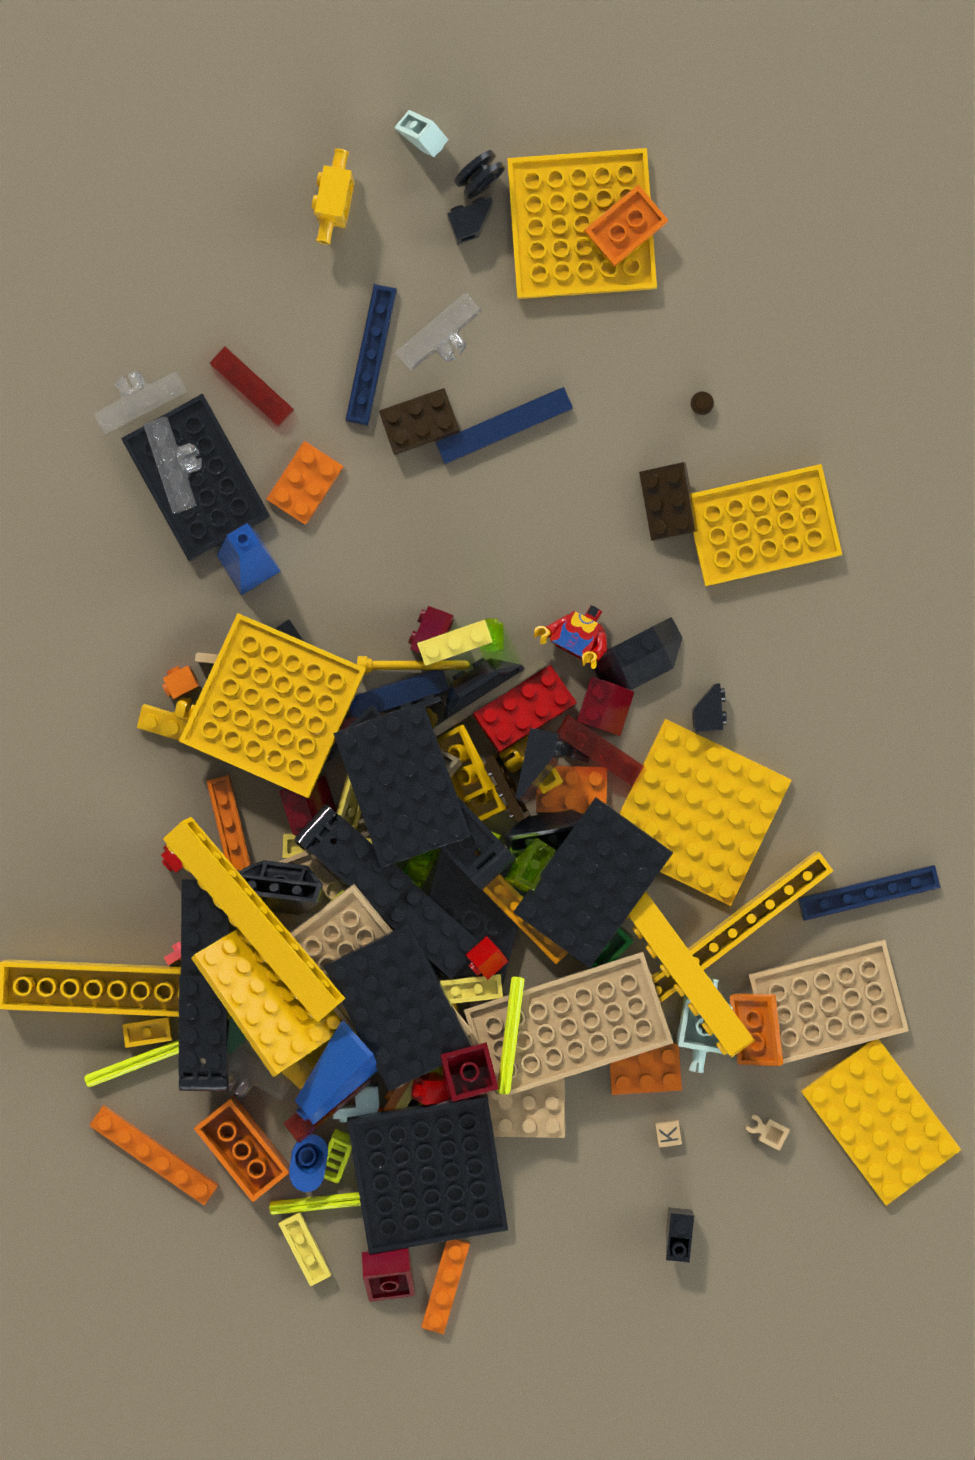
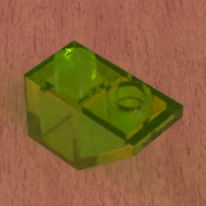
[404,847,442,888]

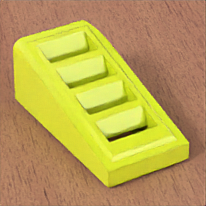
[324,1129,352,1184]

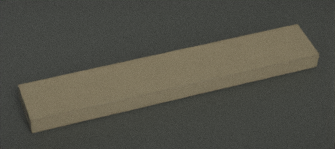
[433,658,546,738]

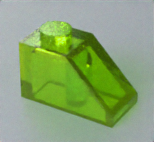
[480,618,504,652]
[504,838,556,892]

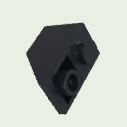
[447,197,493,245]
[692,683,727,732]
[666,1207,694,1263]

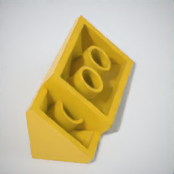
[437,725,506,821]

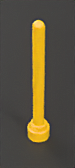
[357,656,470,675]

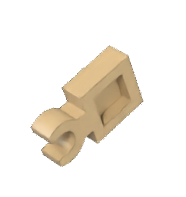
[745,1114,790,1151]

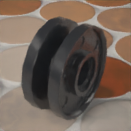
[454,150,505,199]

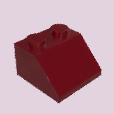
[408,606,454,654]
[576,677,635,736]
[279,776,337,835]
[440,1042,499,1102]
[362,1248,415,1302]

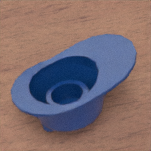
[289,1135,328,1192]

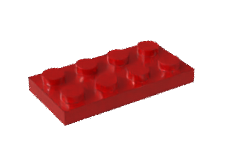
[473,665,577,753]

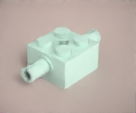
[676,977,733,1073]

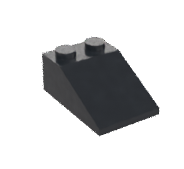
[515,728,565,804]

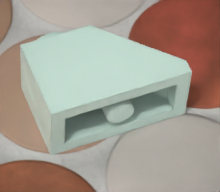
[394,110,449,157]

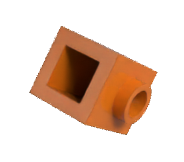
[162,666,201,700]

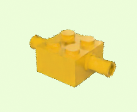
[312,148,355,245]

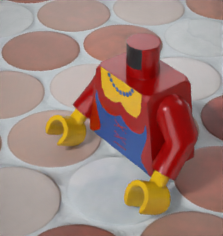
[533,605,607,669]

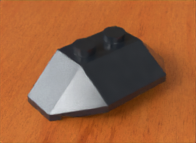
[594,617,683,690]
[443,657,525,720]
[505,810,583,865]
[237,860,323,915]

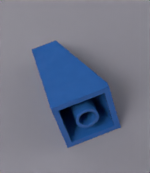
[217,523,281,596]
[295,1020,378,1125]

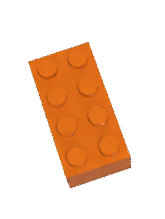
[194,1095,290,1202]

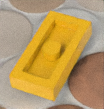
[122,1016,173,1048]

